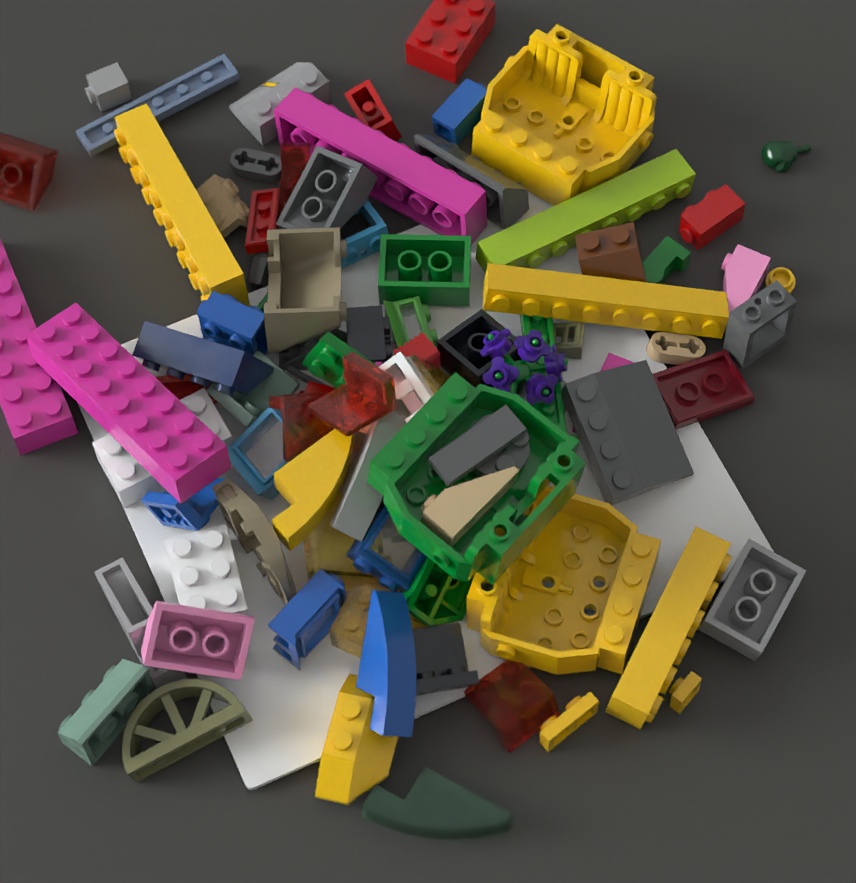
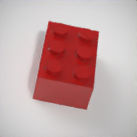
[405,0,495,84]

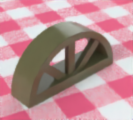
[122,679,253,783]

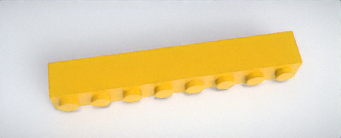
[483,263,729,339]

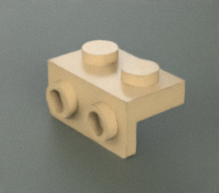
[196,174,249,238]

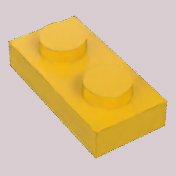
[539,692,599,752]

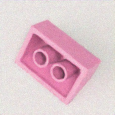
[141,601,255,680]

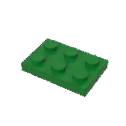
[302,331,395,407]

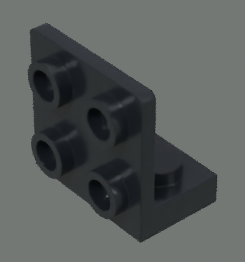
[412,622,479,696]

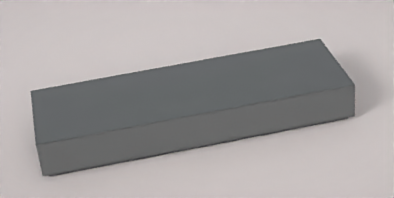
[428,405,527,487]

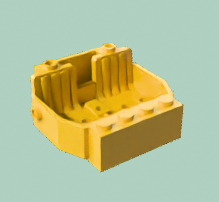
[471,24,657,206]
[467,486,661,675]

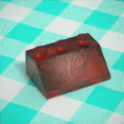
[0,132,58,211]

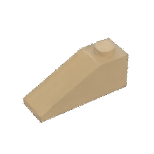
[421,466,519,547]

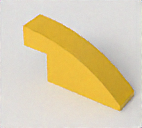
[272,418,354,551]

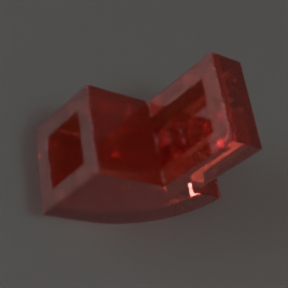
[279,143,311,211]

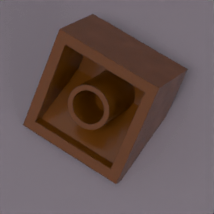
[575,222,647,282]

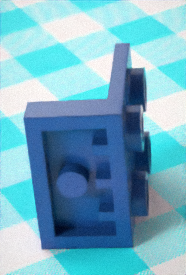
[141,478,233,531]

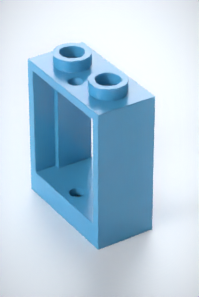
[341,199,389,269]

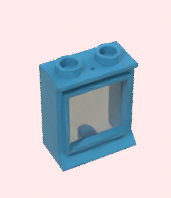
[227,399,320,500]

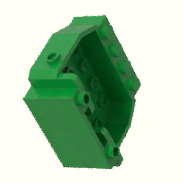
[367,372,587,584]

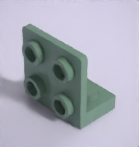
[206,351,300,427]

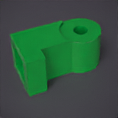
[644,236,691,284]

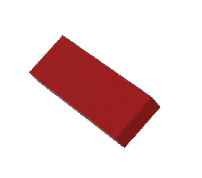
[245,188,282,254]

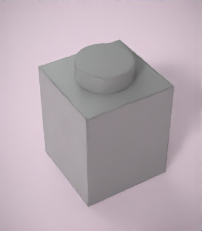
[85,62,132,112]

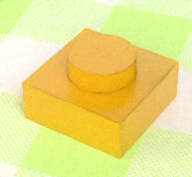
[669,671,702,714]

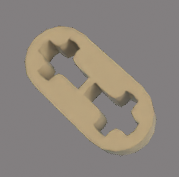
[646,332,706,365]

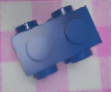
[197,291,268,356]

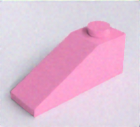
[721,244,771,333]

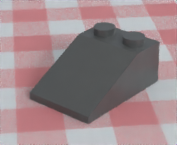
[276,146,378,229]

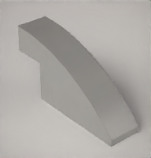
[329,405,407,542]
[94,557,187,689]

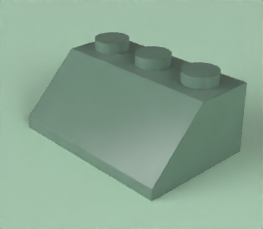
[58,659,156,766]

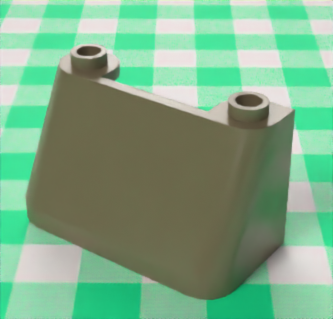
[264,227,347,352]

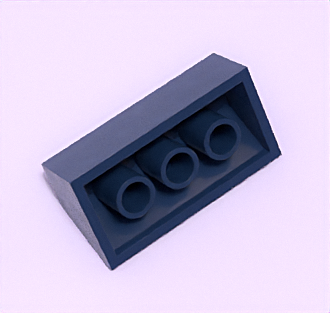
[132,321,274,396]

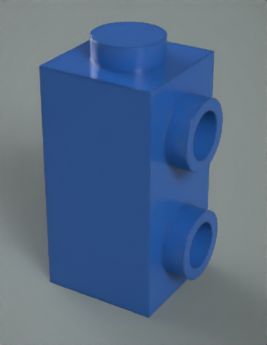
[431,78,487,146]

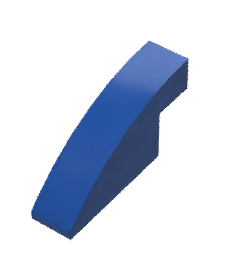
[356,590,416,737]

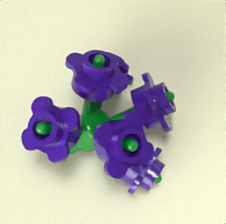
[480,329,568,405]

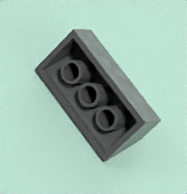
[413,134,529,229]

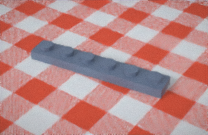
[76,54,239,157]

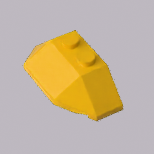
[315,673,399,805]

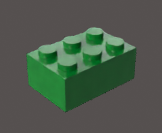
[378,234,471,306]

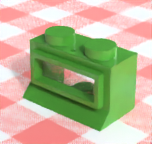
[383,296,438,349]

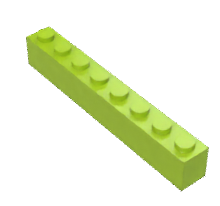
[475,149,696,273]

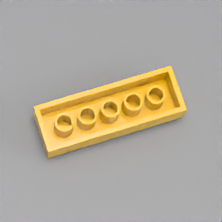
[605,526,732,729]

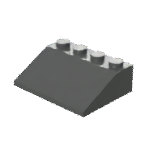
[562,360,694,506]

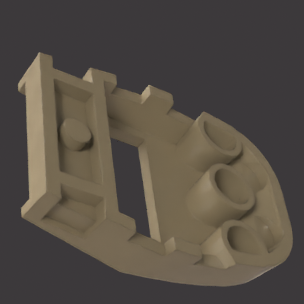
[212,478,296,605]

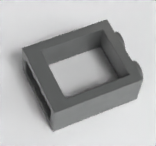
[723,280,797,370]

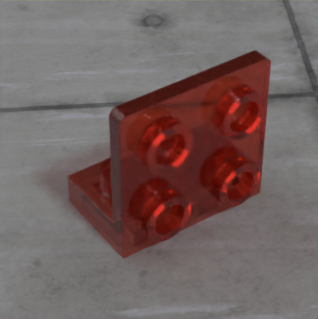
[308,352,397,436]
[269,392,343,461]
[464,660,560,753]

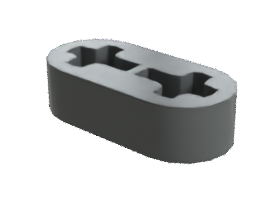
[230,148,284,183]

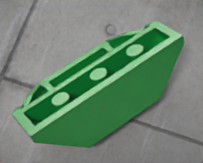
[400,557,475,627]

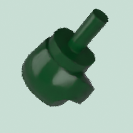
[761,141,811,173]

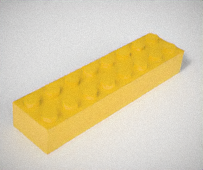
[114,103,250,307]

